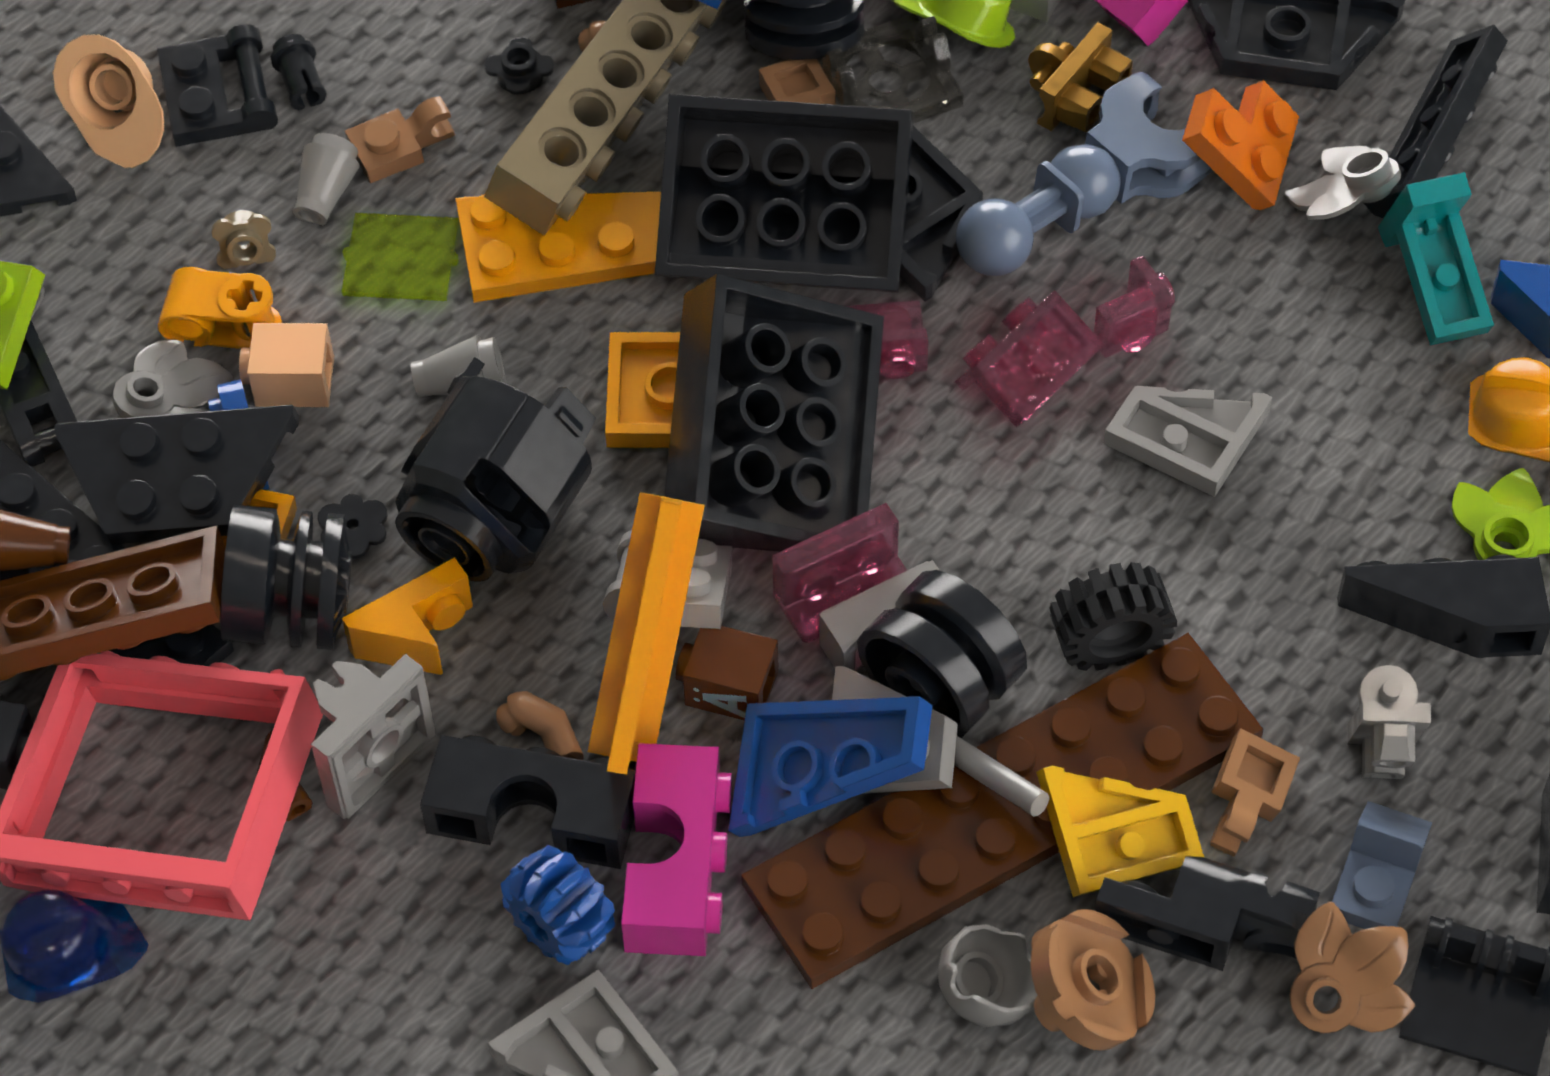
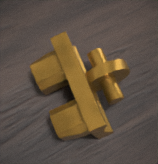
[1028,22,1133,133]

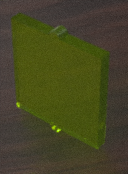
[341,213,459,301]

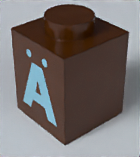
[675,626,779,721]

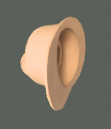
[53,35,164,168]

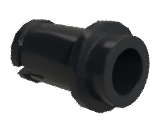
[270,34,327,110]

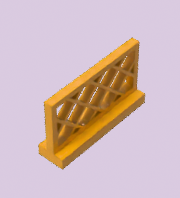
[587,492,705,775]

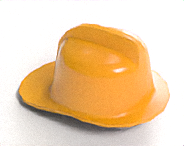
[1468,357,1550,462]

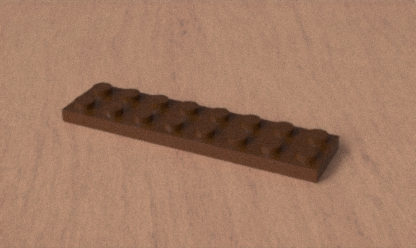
[741,633,1264,989]

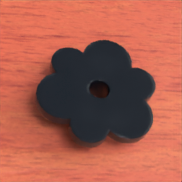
[317,494,388,559]

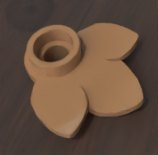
[1289,902,1415,1033]

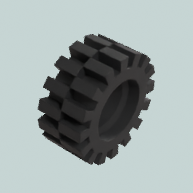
[1049,562,1177,671]

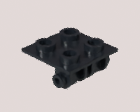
[1399,916,1550,1076]

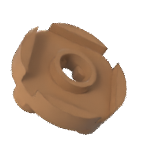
[1031,909,1155,1050]

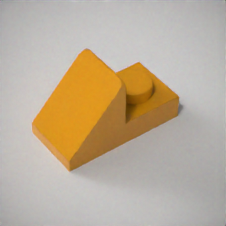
[342,558,473,675]

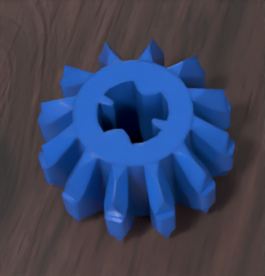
[500,845,616,965]

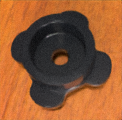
[485,37,554,95]

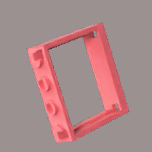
[0,651,323,921]

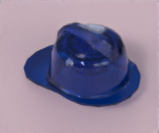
[0,889,149,1003]

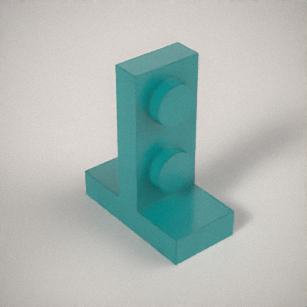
[1378,172,1494,346]

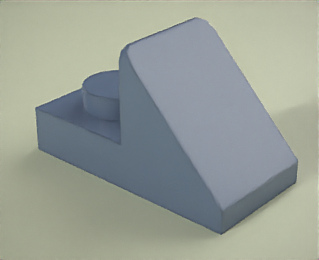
[1332,801,1433,929]

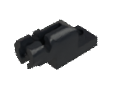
[1095,856,1320,971]

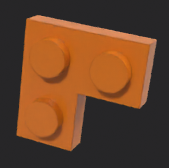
[1182,80,1299,210]

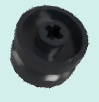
[857,570,1027,738]

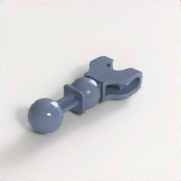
[956,72,1213,276]

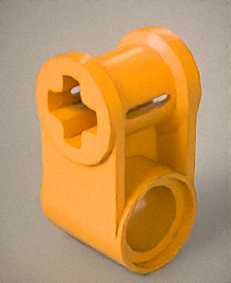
[158,267,283,349]

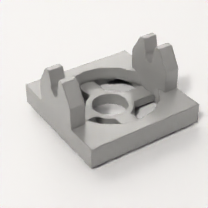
[311,654,435,819]

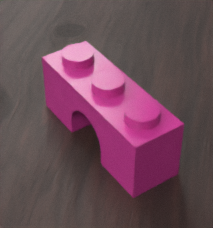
[621,743,732,956]

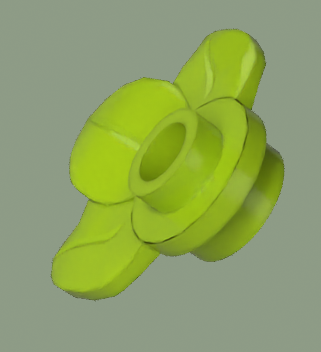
[1451,468,1550,560]

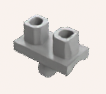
[1347,665,1431,779]

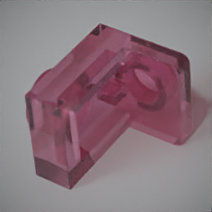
[1093,255,1175,358]

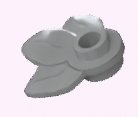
[1285,146,1401,220]
[112,339,233,418]

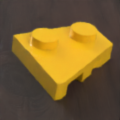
[1036,766,1205,897]

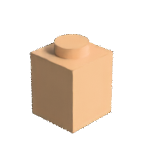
[239,323,334,407]

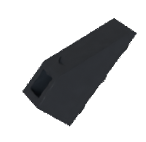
[1337,554,1550,658]

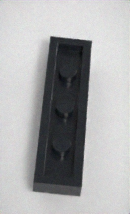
[1364,25,1508,218]

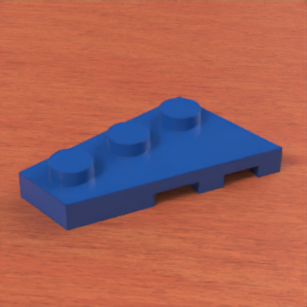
[728,696,933,837]

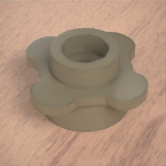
[211,210,276,269]

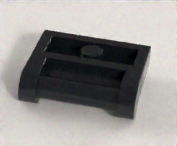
[157,24,278,147]

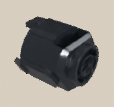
[395,357,596,582]

